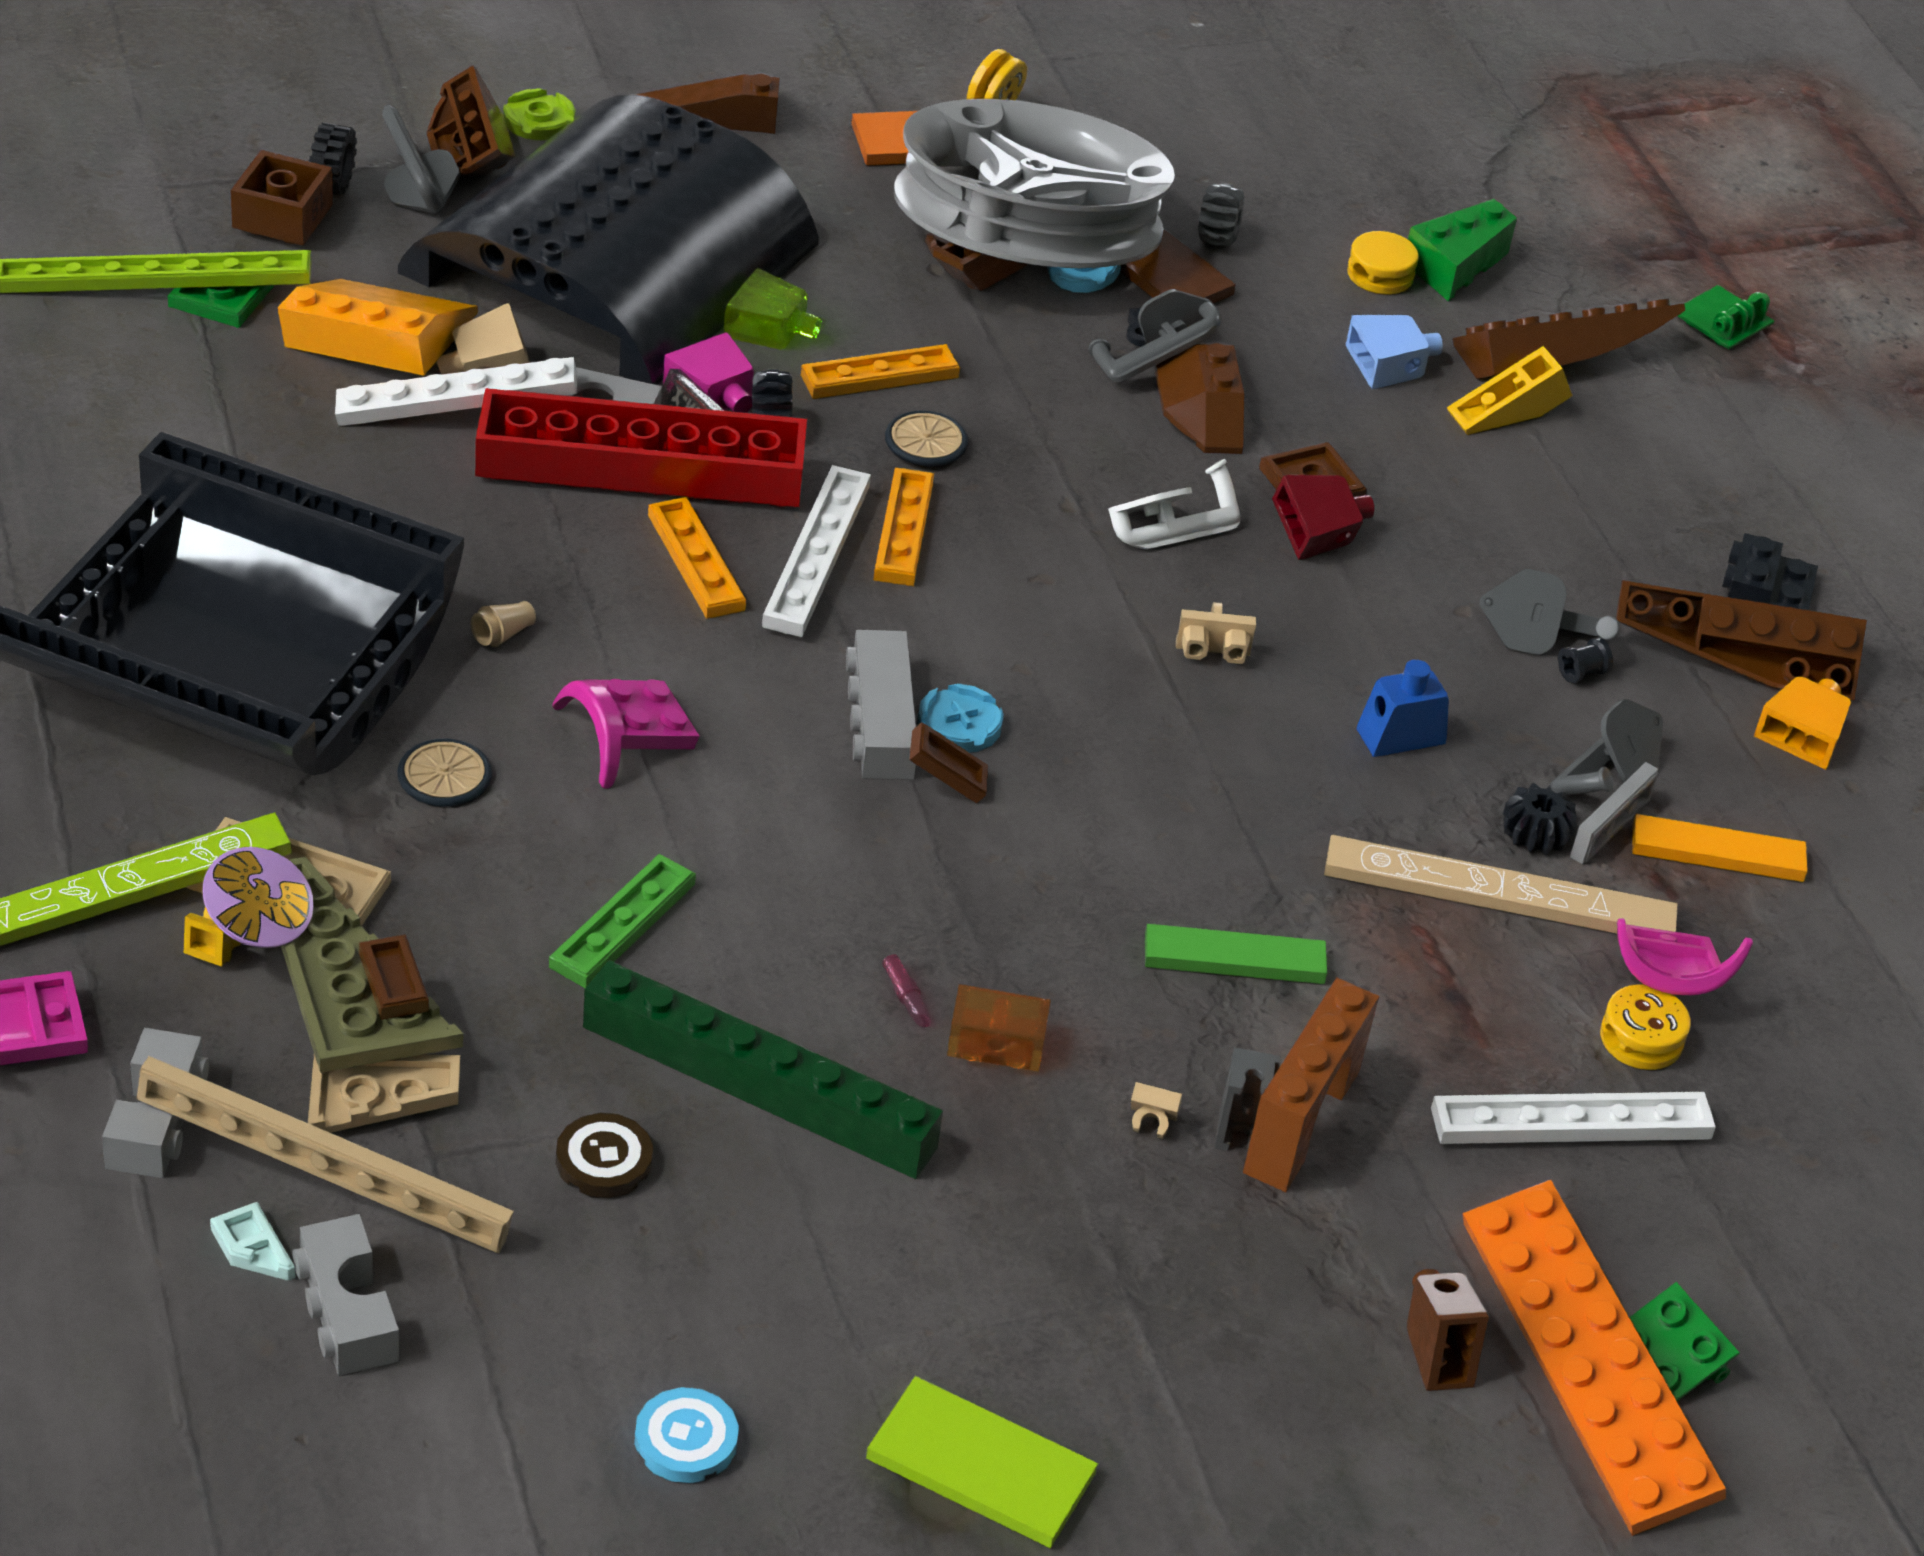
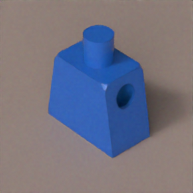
[1356,660,1449,757]

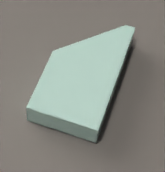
[210,1202,295,1281]

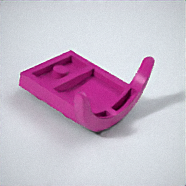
[552,679,700,789]
[1617,918,1753,995]
[0,971,88,1065]

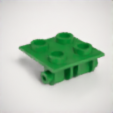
[1677,285,1775,349]
[1629,1282,1740,1401]

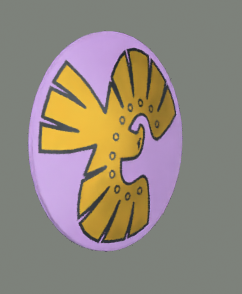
[202,847,314,948]

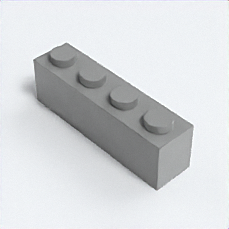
[846,630,916,779]

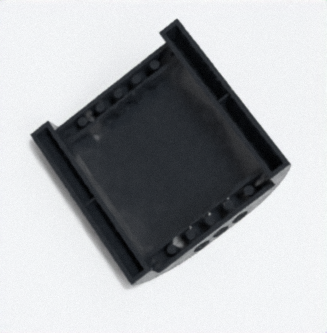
[398,95,819,385]
[0,432,464,775]

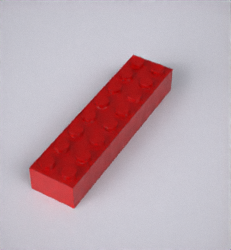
[475,388,807,507]

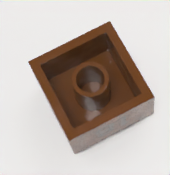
[231,150,333,246]

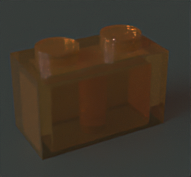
[947,984,1051,1072]

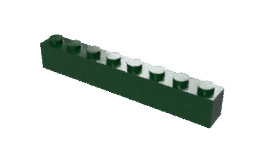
[583,960,943,1180]

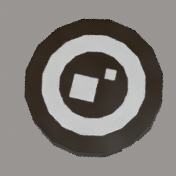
[555,1112,653,1198]

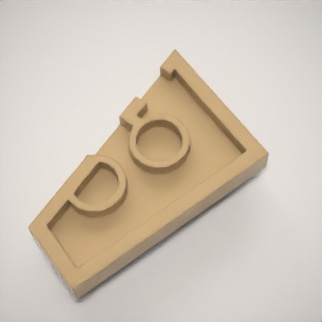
[308,1054,460,1133]

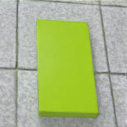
[866,1376,1098,1549]

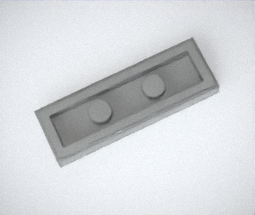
[1570,762,1659,864]

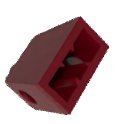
[1272,475,1375,560]

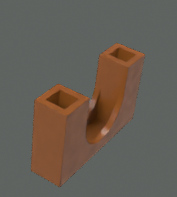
[1243,977,1379,1192]

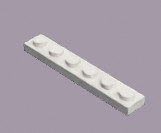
[335,357,577,426]
[762,465,871,637]
[1431,1092,1716,1144]

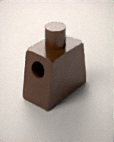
[1407,1269,1489,1391]

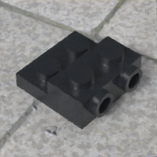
[1722,533,1818,610]

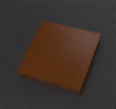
[1259,442,1367,497]

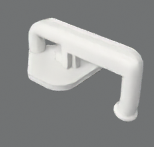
[1108,459,1241,550]

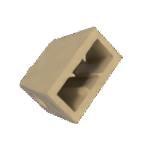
[437,303,530,375]

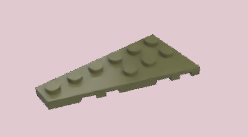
[281,857,463,1073]

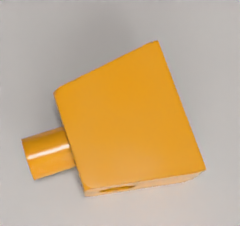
[1754,677,1851,770]

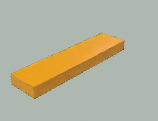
[801,344,960,399]
[873,468,935,587]
[648,497,746,619]
[1632,814,1807,882]

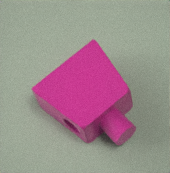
[663,332,754,413]

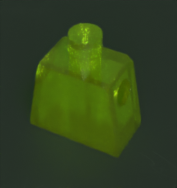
[724,269,822,350]

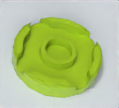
[503,88,576,141]

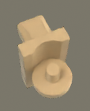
[1176,602,1256,664]

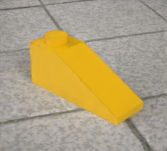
[1447,346,1572,435]

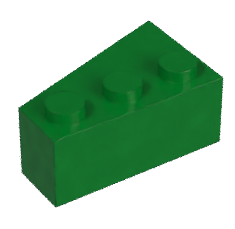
[1408,199,1517,302]

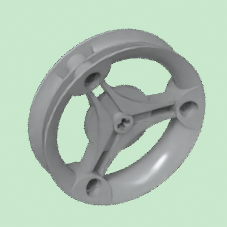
[894,99,1175,268]

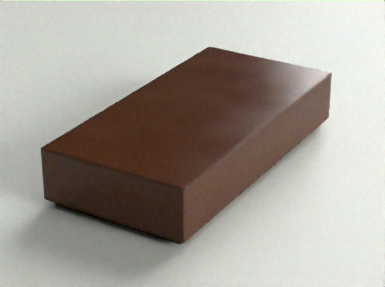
[909,722,988,804]
[359,934,429,1020]

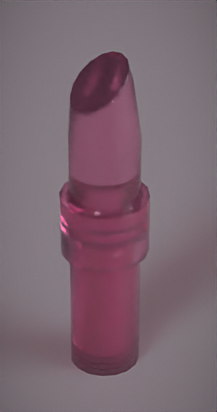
[882,954,931,1027]

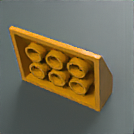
[277,279,478,376]

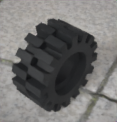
[309,122,357,195]

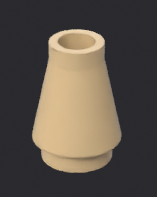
[471,601,536,647]

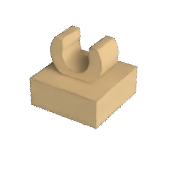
[1131,1082,1182,1139]

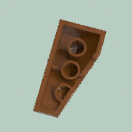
[635,74,780,134]

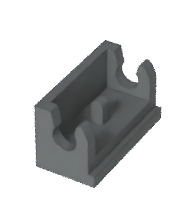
[1215,1048,1281,1151]

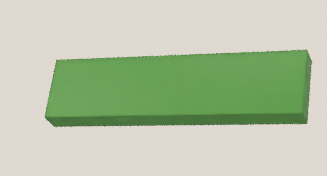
[549,854,696,988]
[1145,924,1327,984]

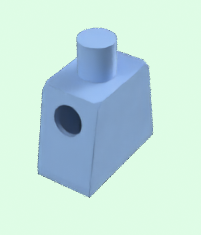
[1345,315,1443,389]

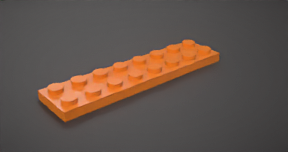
[1463,1179,1726,1536]

